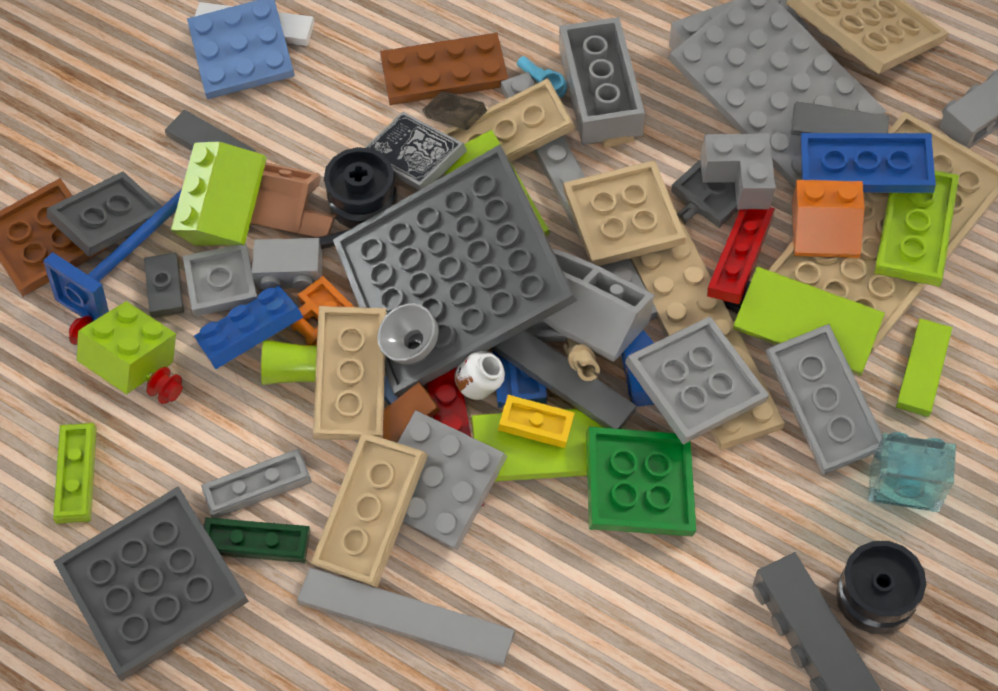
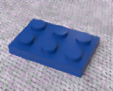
[194,286,303,369]

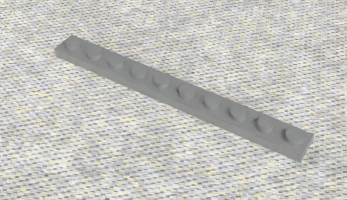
[501,72,657,321]

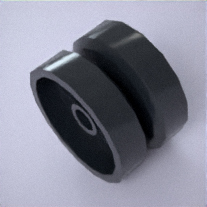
[324,147,397,229]
[836,541,927,634]

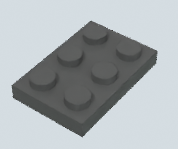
[46,171,162,257]

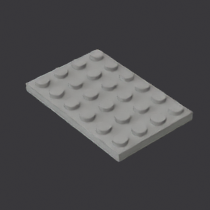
[668,0,886,189]

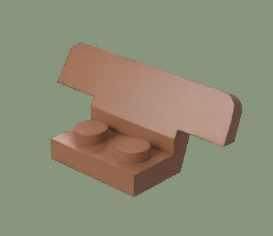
[250,162,336,238]

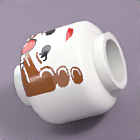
[454,351,505,400]

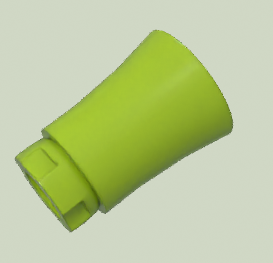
[261,339,317,386]

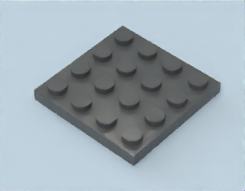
[53,486,249,681]

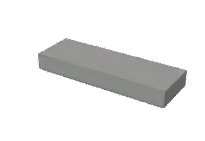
[201,449,312,518]

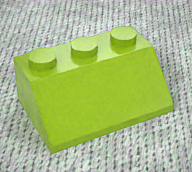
[171,142,267,246]

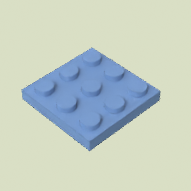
[187,0,295,99]

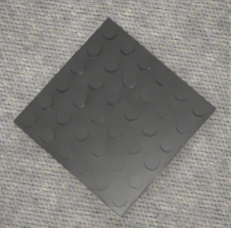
[333,145,577,398]

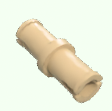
[564,338,600,381]

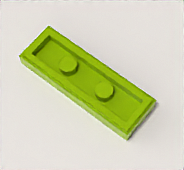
[896,318,953,417]
[53,423,97,524]

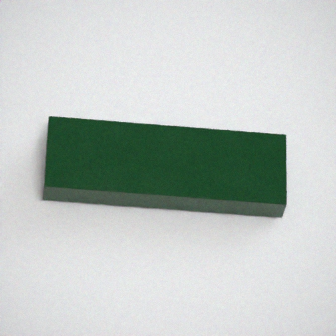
[204,517,311,563]

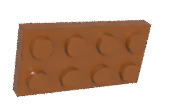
[380,32,508,105]

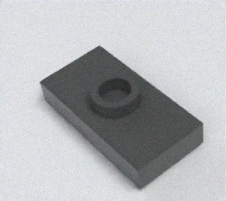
[144,252,184,318]

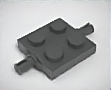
[671,160,739,228]

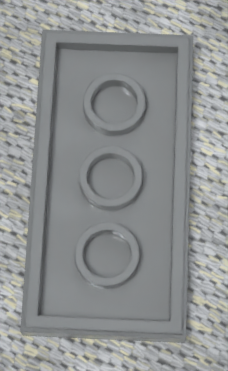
[765,324,888,475]

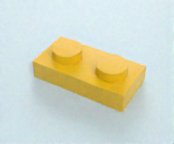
[498,395,575,448]

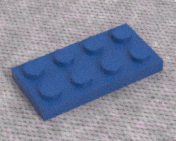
[800,133,936,193]

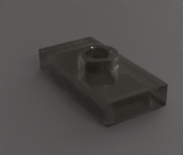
[422,91,487,130]

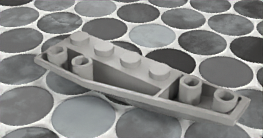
[543,248,655,362]

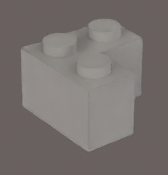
[700,134,776,209]

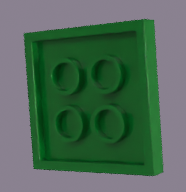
[586,427,696,537]

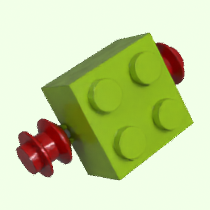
[69,301,183,404]

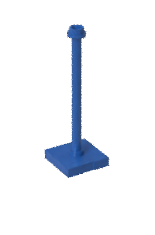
[43,189,182,321]

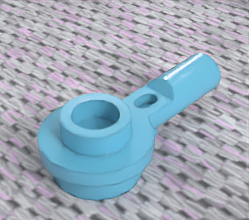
[517,56,567,98]

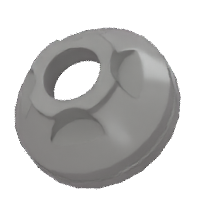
[377,303,439,364]

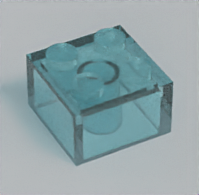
[867,432,956,512]

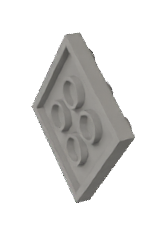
[625,316,769,444]
[398,410,508,550]

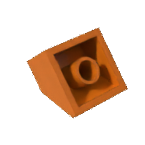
[791,180,865,258]

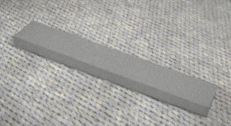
[297,568,515,667]

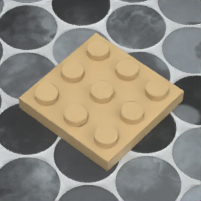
[563,160,686,266]

